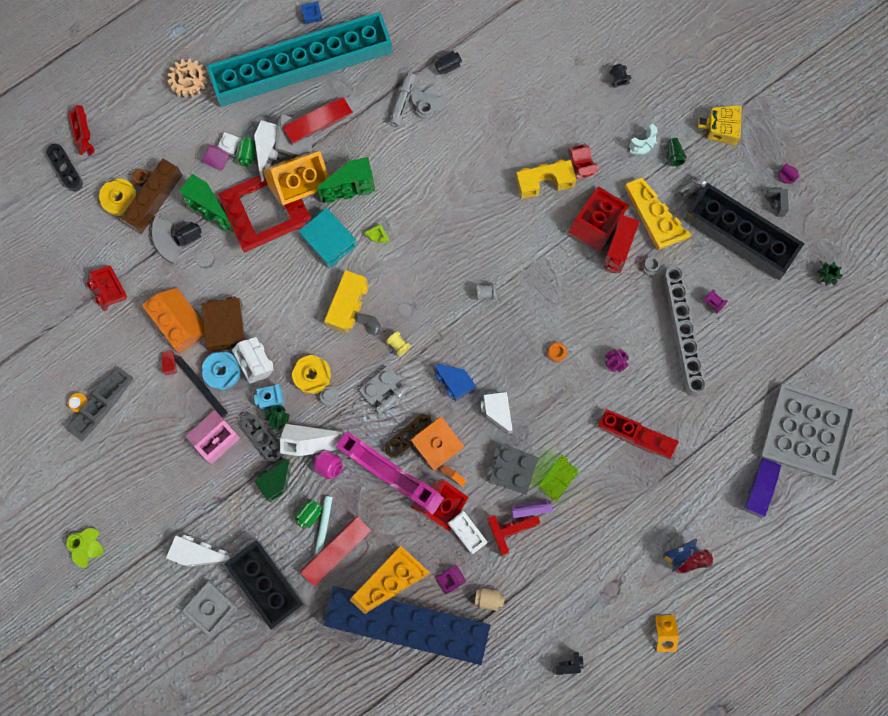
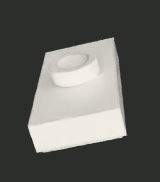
[448,511,488,555]

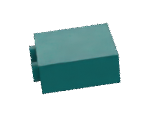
[299,208,358,269]

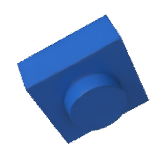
[301,1,323,25]

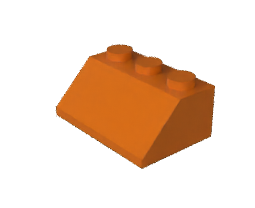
[142,288,205,354]

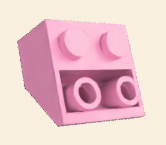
[186,410,240,464]

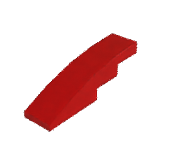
[283,97,353,145]

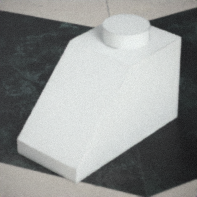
[480,392,512,434]

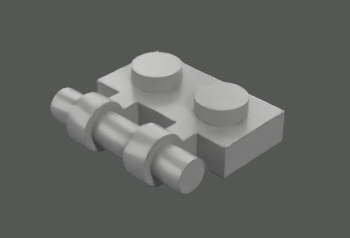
[359,366,409,414]

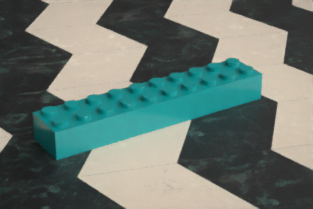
[207,11,393,107]

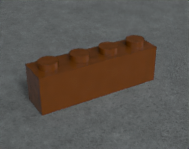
[120,158,183,235]

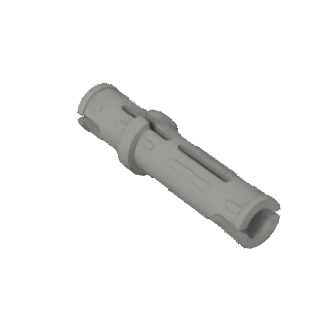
[389,73,417,127]

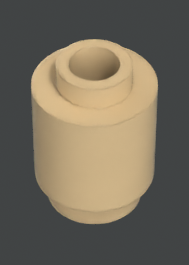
[475,588,505,611]

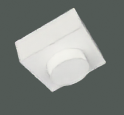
[218,132,241,157]

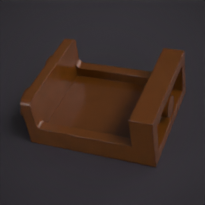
[202,296,247,352]

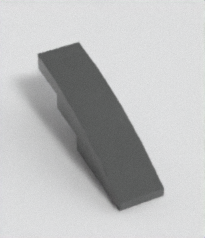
[67,367,133,442]

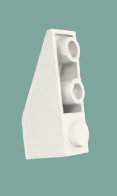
[254,120,278,181]
[280,424,343,456]
[166,534,232,567]

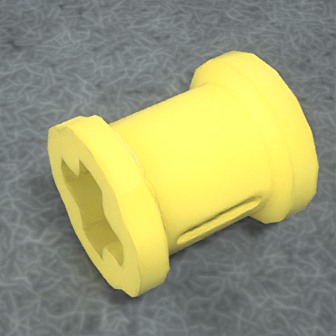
[386,331,411,357]

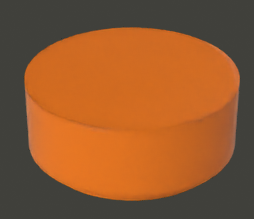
[547,342,567,362]

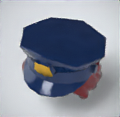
[663,539,713,574]

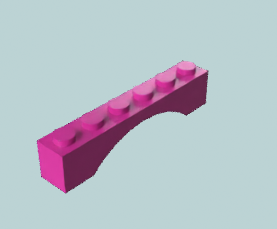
[336,431,444,515]

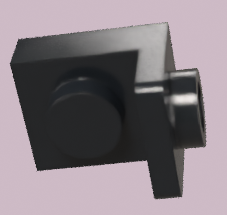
[554,652,584,675]

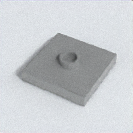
[275,114,313,157]
[181,581,239,638]

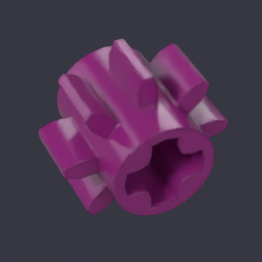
[605,348,629,373]

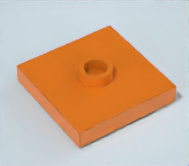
[410,416,464,471]

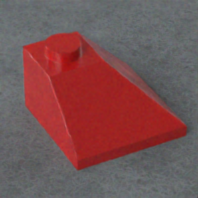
[410,479,469,531]

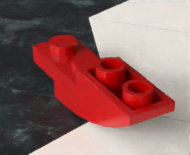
[598,409,679,460]

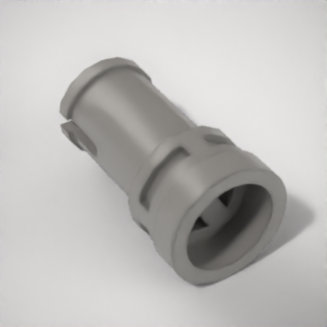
[678,175,706,200]

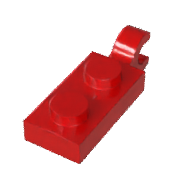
[68,105,95,156]

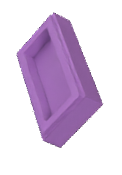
[511,500,553,518]

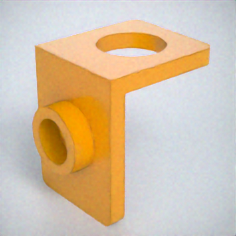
[655,615,679,652]

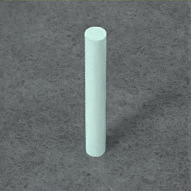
[314,496,333,555]

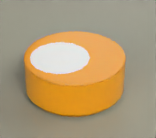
[68,393,89,413]

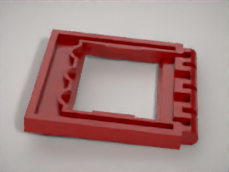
[218,175,311,253]

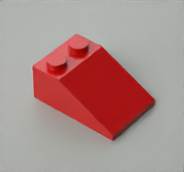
[568,186,630,252]

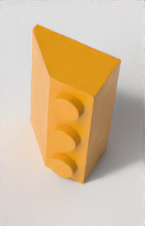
[263,151,329,205]

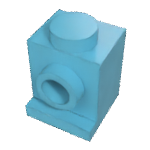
[254,384,285,411]

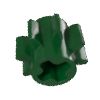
[817,262,843,286]
[264,405,290,429]

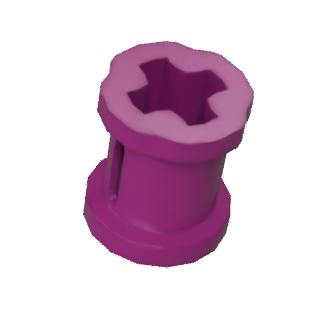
[702,289,728,314]

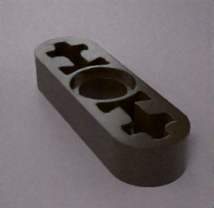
[385,414,432,458]

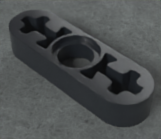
[47,144,83,192]

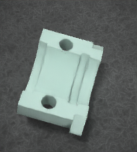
[629,124,657,155]

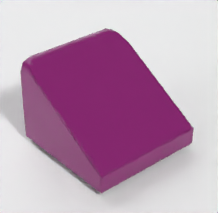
[202,145,230,170]
[436,565,467,595]

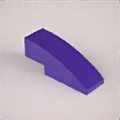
[743,458,781,518]

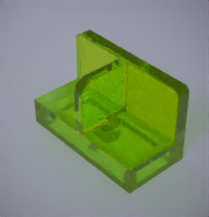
[538,455,579,502]

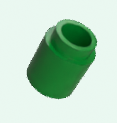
[236,137,256,167]
[294,499,323,529]

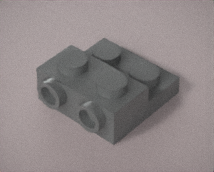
[487,444,539,495]

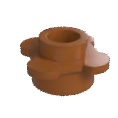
[131,169,152,187]

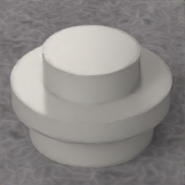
[642,256,661,275]
[320,386,339,406]

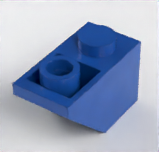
[434,364,475,401]

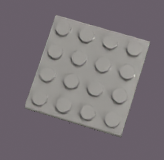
[760,383,858,482]

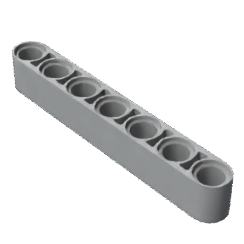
[663,266,706,397]

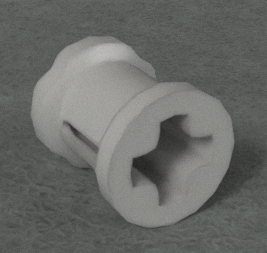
[477,283,496,301]

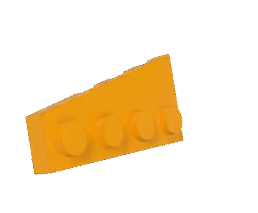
[350,546,430,614]

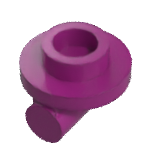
[779,163,800,184]

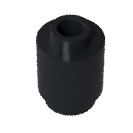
[434,50,462,75]
[172,222,202,247]

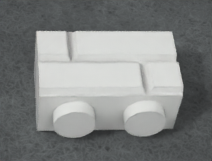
[232,337,274,383]

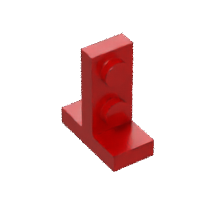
[487,515,541,557]

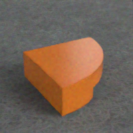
[440,466,466,487]

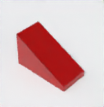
[162,350,177,375]

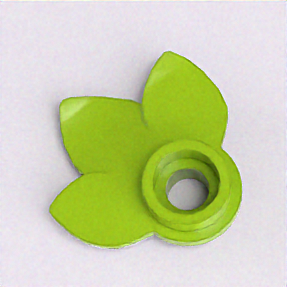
[66,528,104,568]

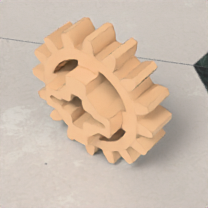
[167,58,208,98]

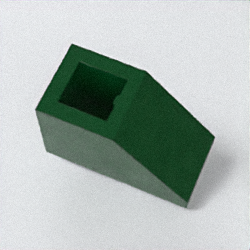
[255,459,292,502]

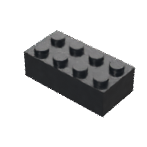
[224,540,307,630]

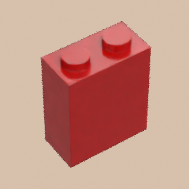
[603,215,640,273]

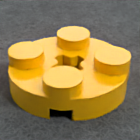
[99,179,138,216]
[292,355,331,394]

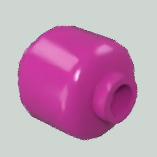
[313,450,343,479]

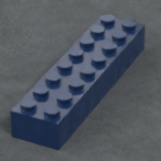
[323,586,491,665]

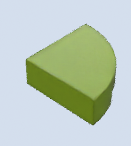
[364,224,389,243]

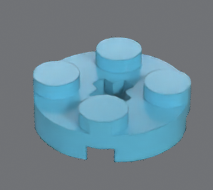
[202,352,242,391]

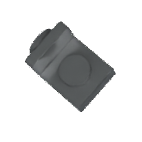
[765,187,789,217]

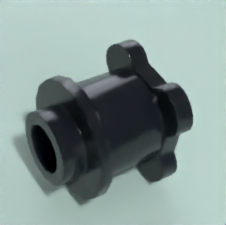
[609,64,631,88]

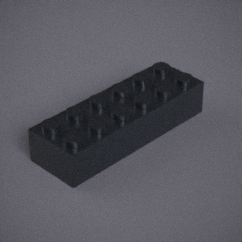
[683,183,805,280]

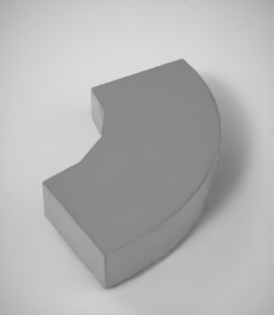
[152,217,182,264]

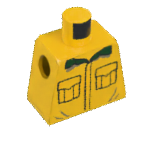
[697,106,742,146]

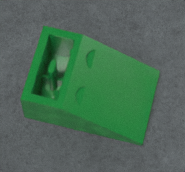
[317,157,375,203]
[179,174,234,233]

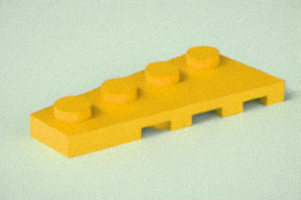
[624,178,692,251]

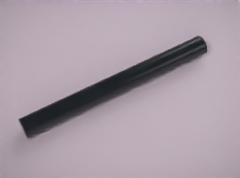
[175,356,228,417]

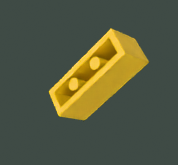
[324,270,369,334]

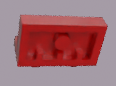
[86,265,127,311]

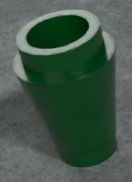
[668,138,687,167]

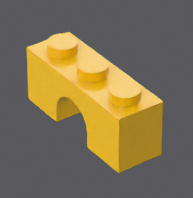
[516,160,576,199]

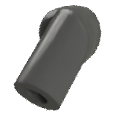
[357,314,381,335]

